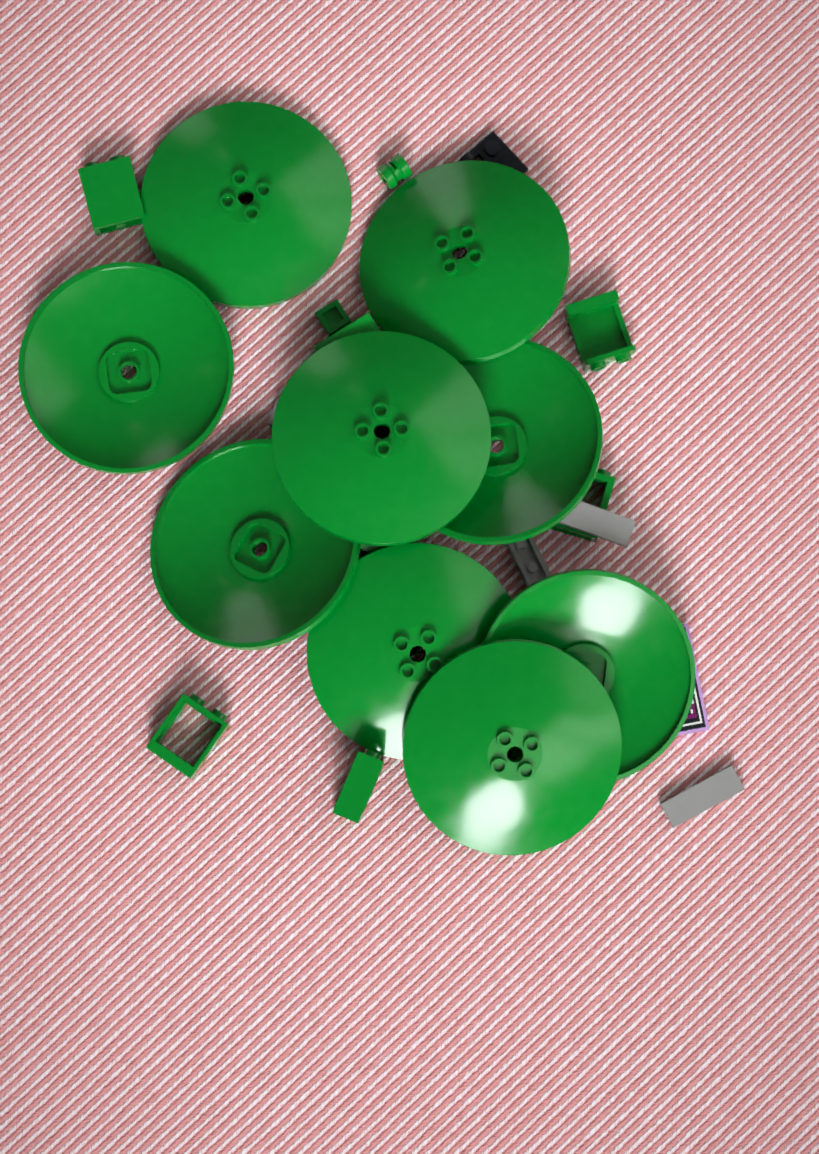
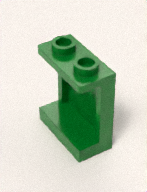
[78,155,145,236]
[564,290,636,372]

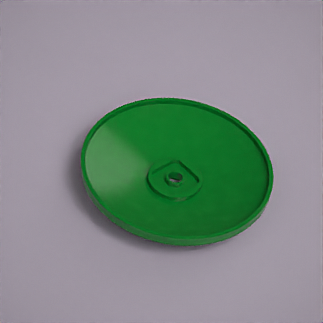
[141,102,352,309]
[359,160,571,364]
[18,262,235,475]
[272,331,491,546]
[386,341,603,545]
[150,439,361,650]
[306,542,511,759]
[483,569,696,781]
[402,639,622,855]

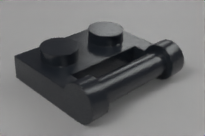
[459,131,528,174]

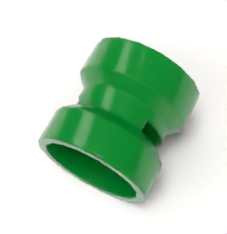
[376,153,412,190]

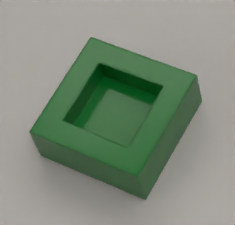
[315,299,351,336]

